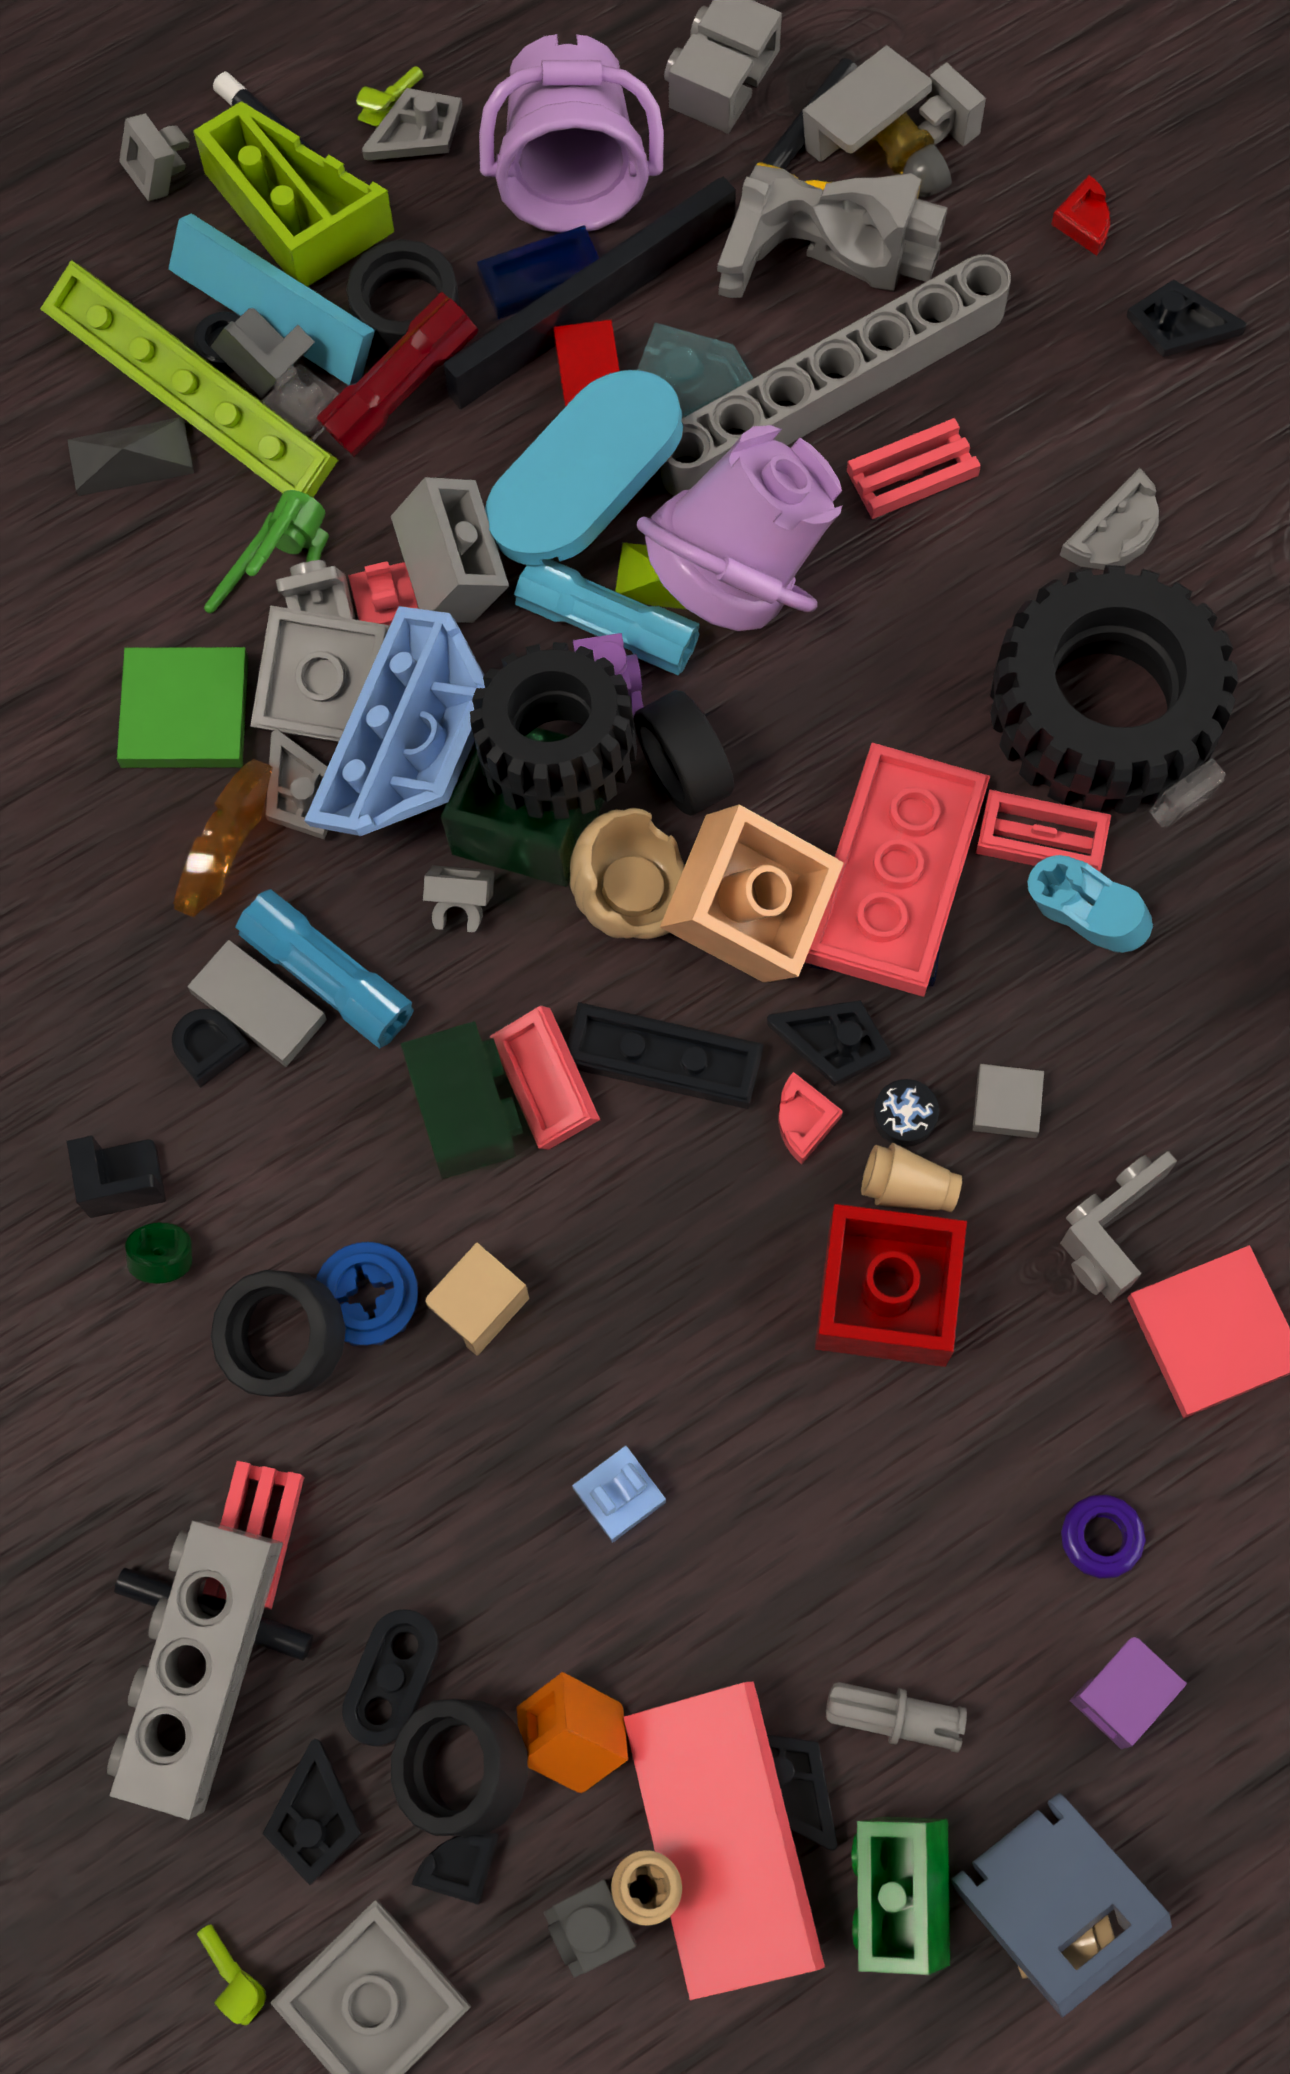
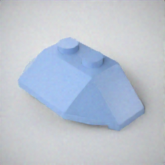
[304,606,485,836]

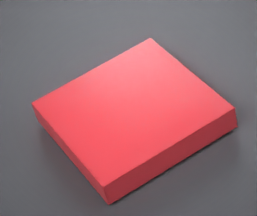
[1127,1245,1290,1418]

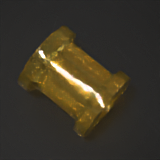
[872,111,934,175]

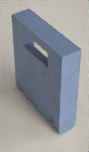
[951,1793,1172,2018]

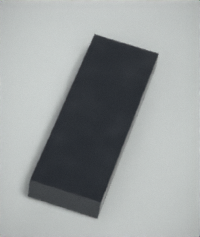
[567,1002,764,1110]

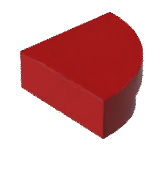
[1052,175,1110,256]

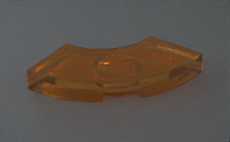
[173,759,273,917]

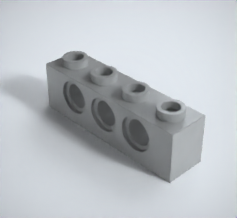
[107,1520,283,1820]

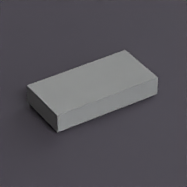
[187,940,327,1067]

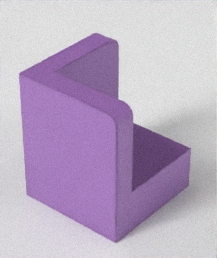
[1070,1637,1187,1749]

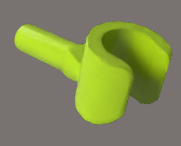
[356,66,423,127]
[197,1924,266,2026]

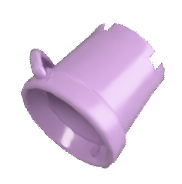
[479,34,664,234]
[637,425,842,631]

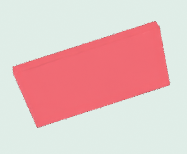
[805,743,990,997]
[623,1681,825,2000]

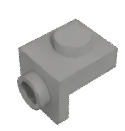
[276,560,356,620]

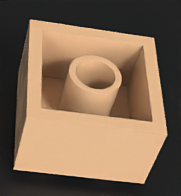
[660,804,844,983]

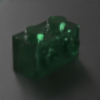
[400,1021,523,1180]

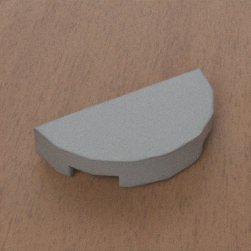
[1059,468,1159,570]

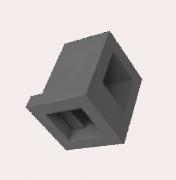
[543,1879,637,1978]

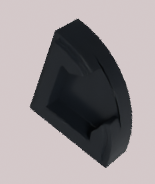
[411,1832,500,1905]

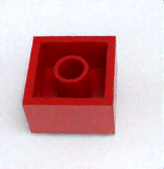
[815,1204,967,1367]

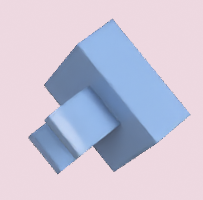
[572,1446,666,1543]

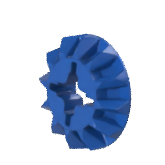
[316,1242,418,1347]

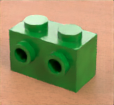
[852,1817,950,1975]

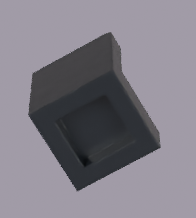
[66,1135,166,1218]

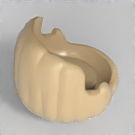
[570,808,685,939]

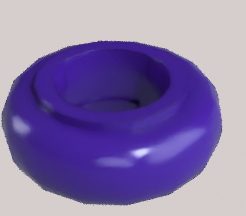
[1061,1494,1145,1579]

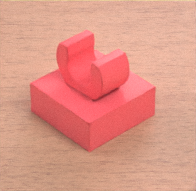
[348,561,418,625]

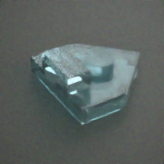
[637,323,754,418]

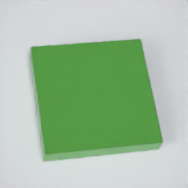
[117,647,248,768]

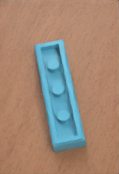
[168,213,375,385]

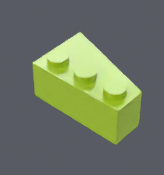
[193,101,395,287]

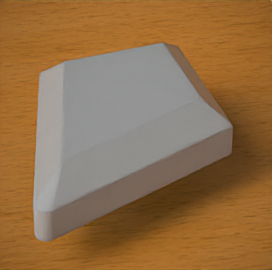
[362,88,462,160]
[265,730,328,840]

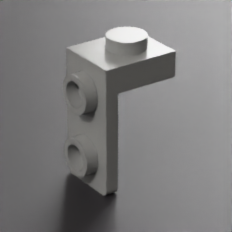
[1060,1151,1177,1303]

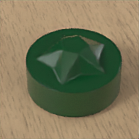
[125,1222,192,1284]

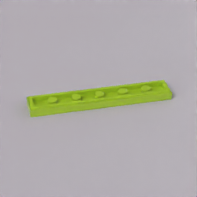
[40,260,338,498]

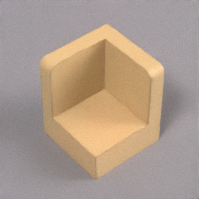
[426,1242,529,1356]

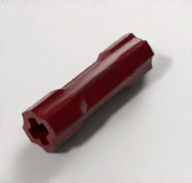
[316,292,479,457]

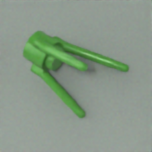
[204,490,329,614]

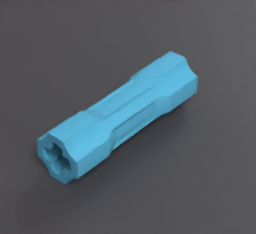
[514,559,700,675]

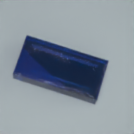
[477,225,599,319]

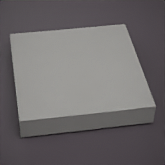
[250,605,390,742]
[270,1900,472,2074]

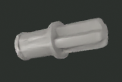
[826,1682,967,1753]

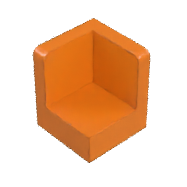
[517,1672,628,1793]

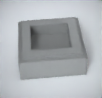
[972,1064,1044,1138]

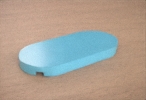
[485,370,683,565]

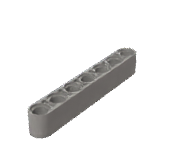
[660,255,1011,496]

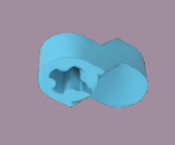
[1027,855,1153,953]

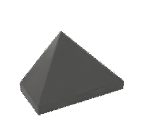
[67,417,194,496]

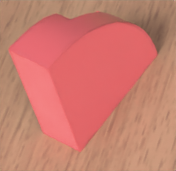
[778,1072,843,1164]

